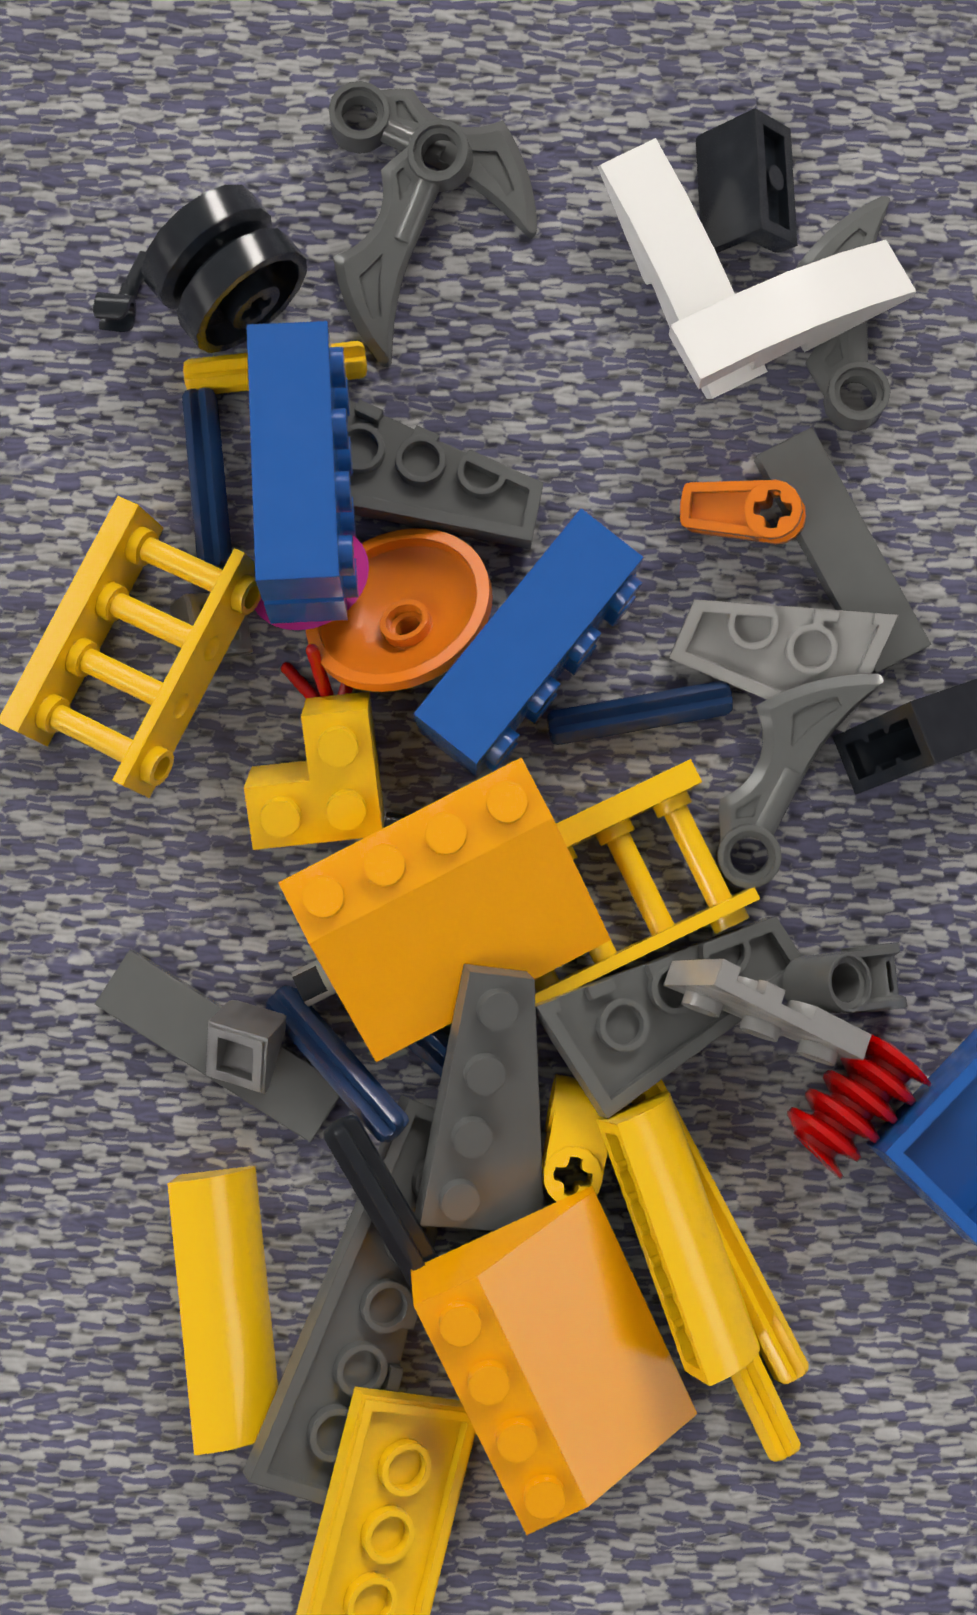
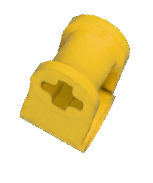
[542,1074,608,1202]

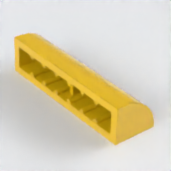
[596,1091,760,1386]
[167,1166,278,1456]

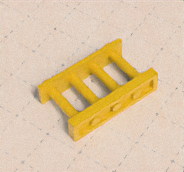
[0,496,261,798]
[534,759,760,1004]

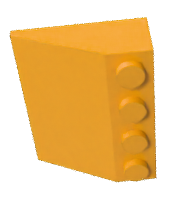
[278,757,611,1062]
[411,1186,697,1535]

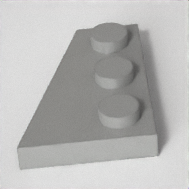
[669,599,898,733]
[663,959,871,1066]

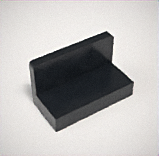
[696,108,798,253]

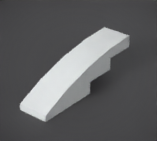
[597,138,768,399]
[669,240,916,389]

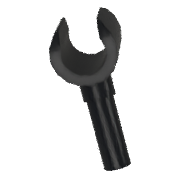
[93,251,146,332]

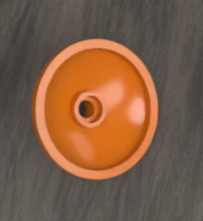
[306,528,493,692]

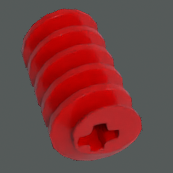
[787,1033,931,1180]

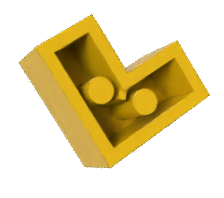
[244,692,385,850]

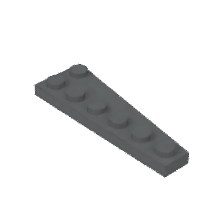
[243,1095,438,1505]

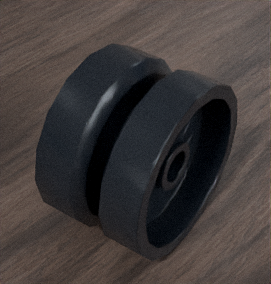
[141,184,307,353]

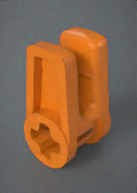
[680,479,806,545]

